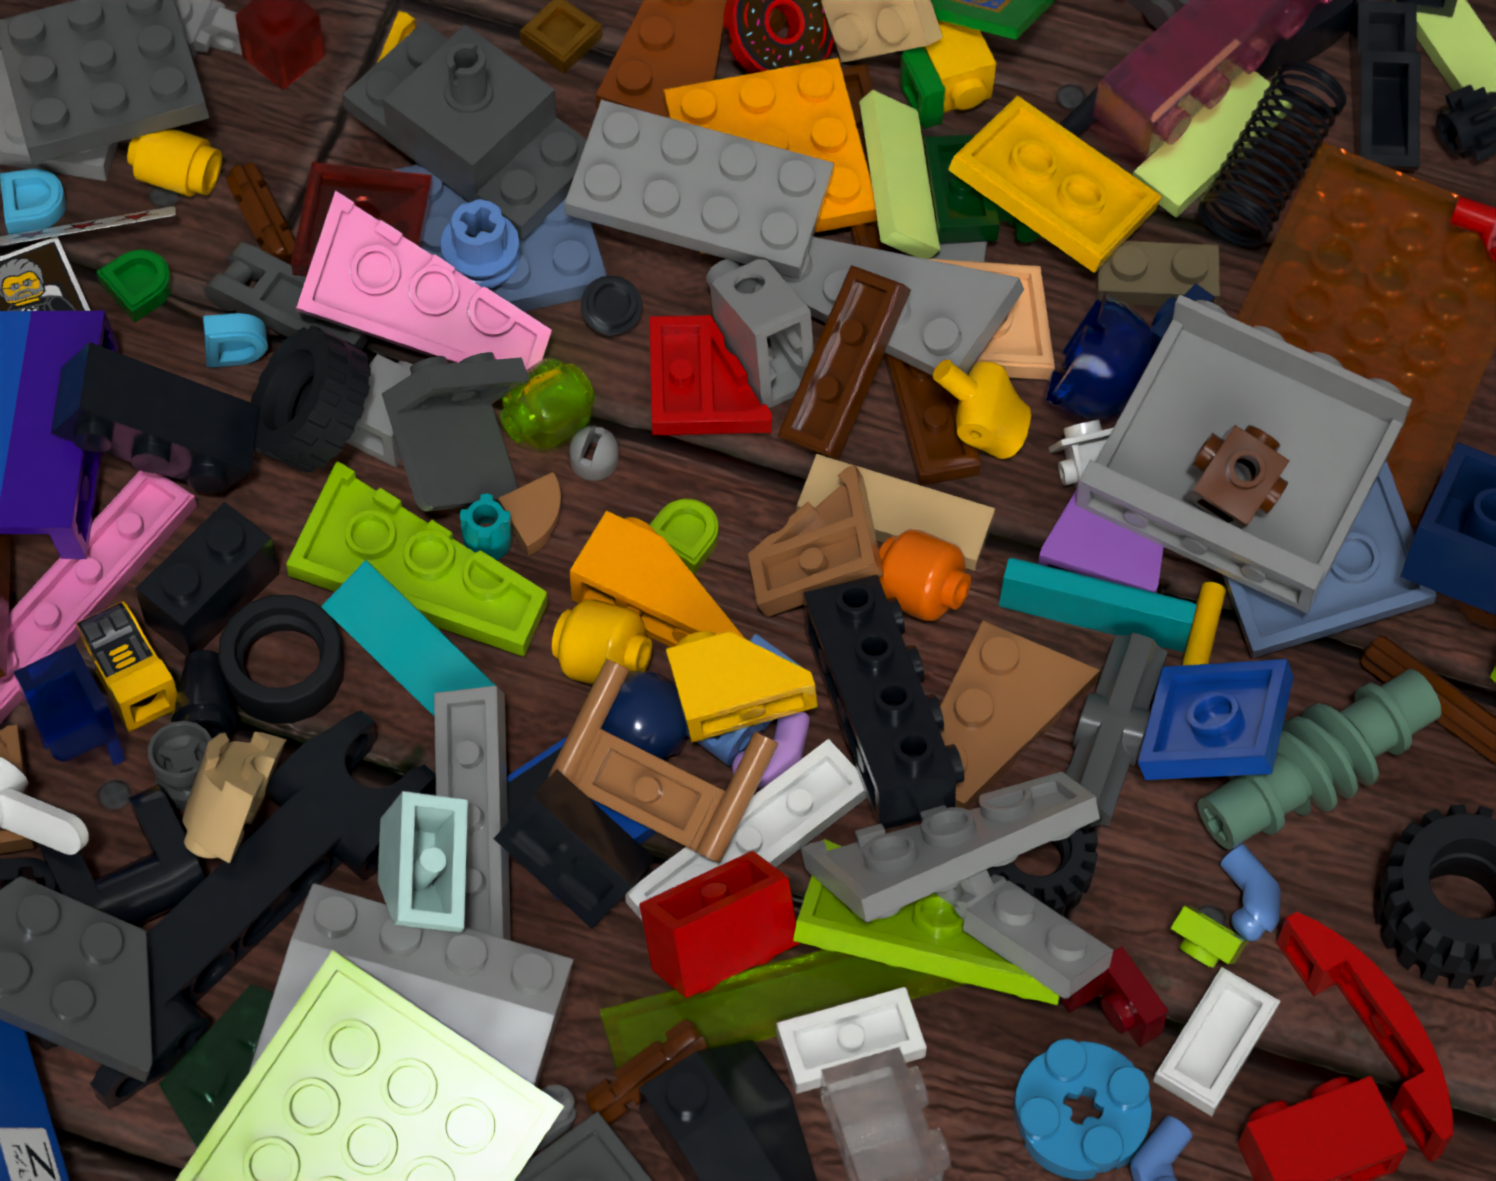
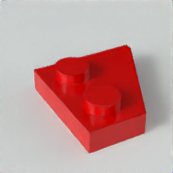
[649,315,772,435]

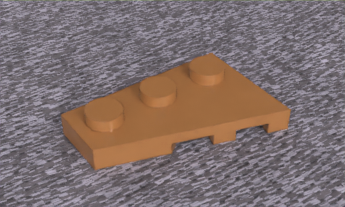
[940,621,1101,809]

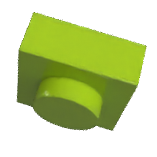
[1170,906,1249,968]

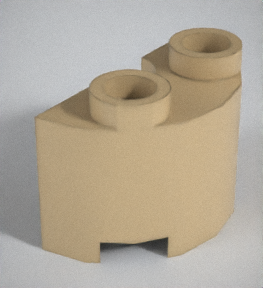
[182,732,286,863]

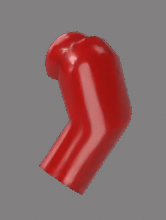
[1450,196,1496,263]

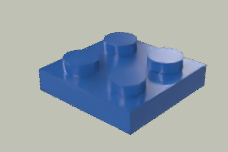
[1138,659,1294,780]

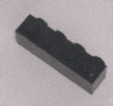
[803,575,964,829]

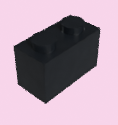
[135,502,279,656]

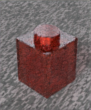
[235,0,325,90]

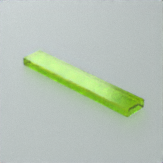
[600,949,968,1070]

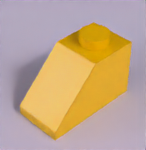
[666,631,818,743]

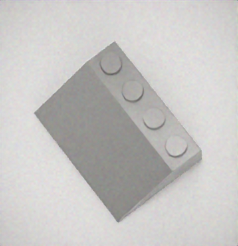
[249,883,574,1087]

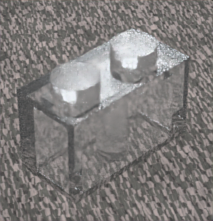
[819,1047,951,1181]

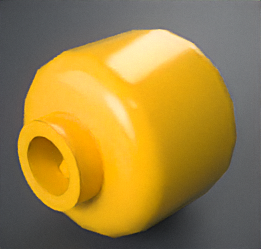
[552,599,652,685]

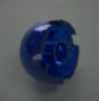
[1043,292,1156,420]

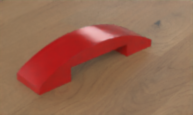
[1276,912,1454,1163]

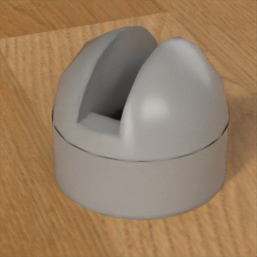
[569,425,619,481]

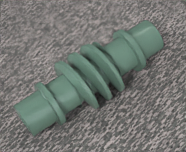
[1198,669,1442,850]

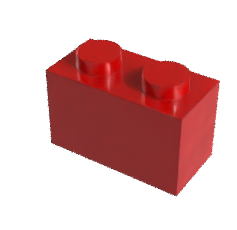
[639,850,800,998]
[1238,1076,1408,1181]

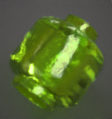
[500,358,595,451]

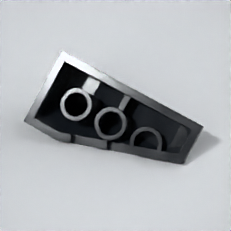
[639,1039,817,1181]

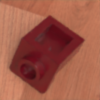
[1061,946,1169,1048]

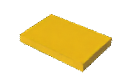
[948,95,1162,273]

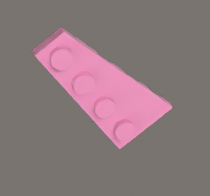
[295,190,552,390]

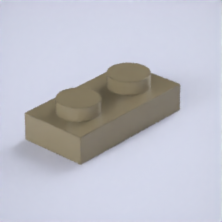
[1096,241,1220,307]

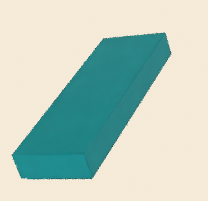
[999,558,1197,652]
[321,560,506,717]

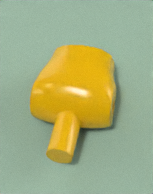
[933,359,1031,459]

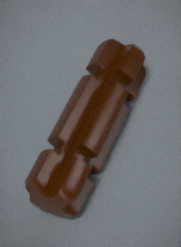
[226,162,300,265]
[586,1019,709,1125]

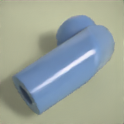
[1220,844,1281,942]
[1130,1116,1193,1181]

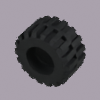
[1374,804,1496,989]

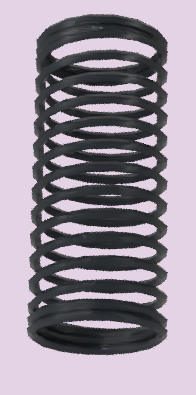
[1197,61,1347,247]

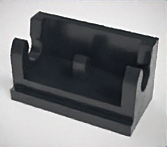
[493,769,655,929]

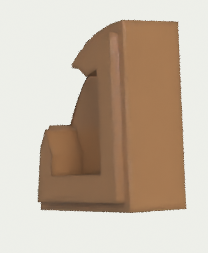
[498,472,561,557]

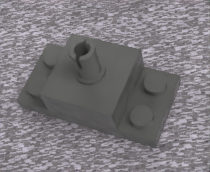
[342,21,587,240]

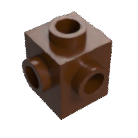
[1183,425,1290,529]

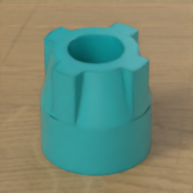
[460,493,513,560]

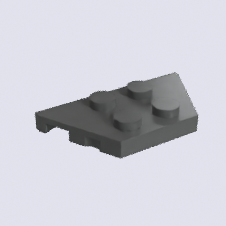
[0,876,152,1082]

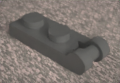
[204,242,371,350]

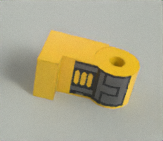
[75,601,177,733]

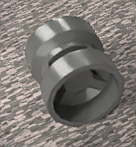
[148,721,212,810]

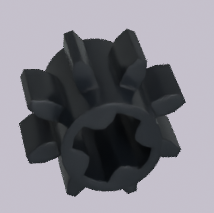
[1436,84,1496,162]

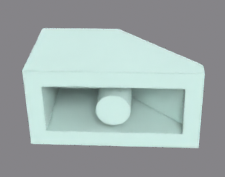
[378,791,468,932]

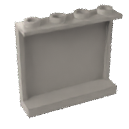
[1076,295,1412,614]

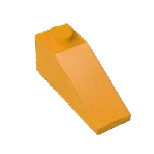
[570,511,744,647]

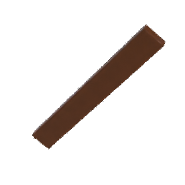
[841,64,981,486]

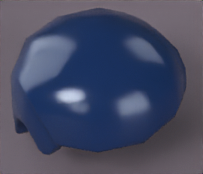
[601,670,688,760]

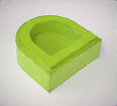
[650,499,718,575]

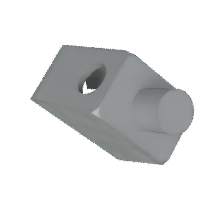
[706,259,814,408]

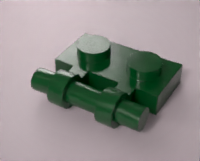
[924,134,1039,243]

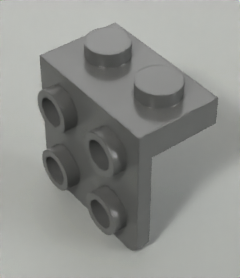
[382,352,529,511]

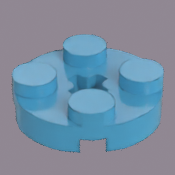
[1013,1039,1152,1180]

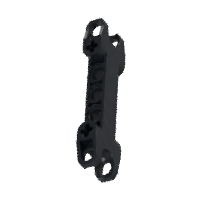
[30,710,436,1109]

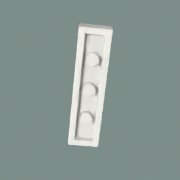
[626,739,867,920]

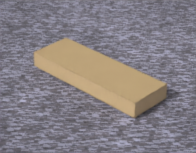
[796,454,995,571]

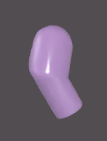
[732,712,810,789]

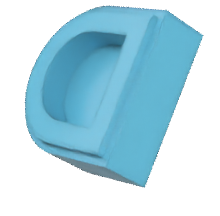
[0,169,66,235]
[203,313,268,368]

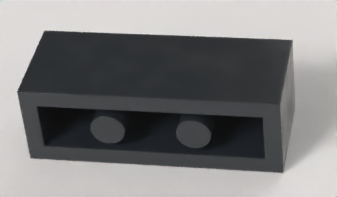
[51,342,259,495]

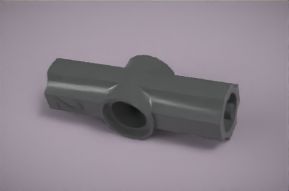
[1066,632,1168,828]

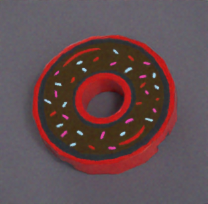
[723,0,834,74]

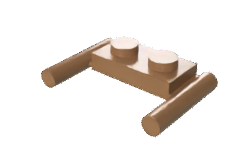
[548,658,779,863]

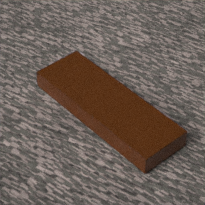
[777,265,911,460]

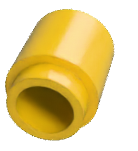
[127,128,222,197]

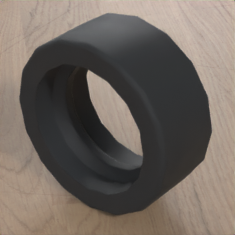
[218,595,344,723]

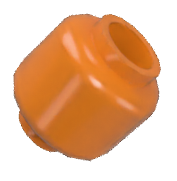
[879,529,971,621]

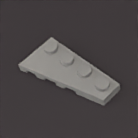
[780,237,1024,376]
[800,771,1100,923]

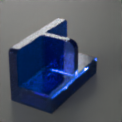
[14,643,125,766]

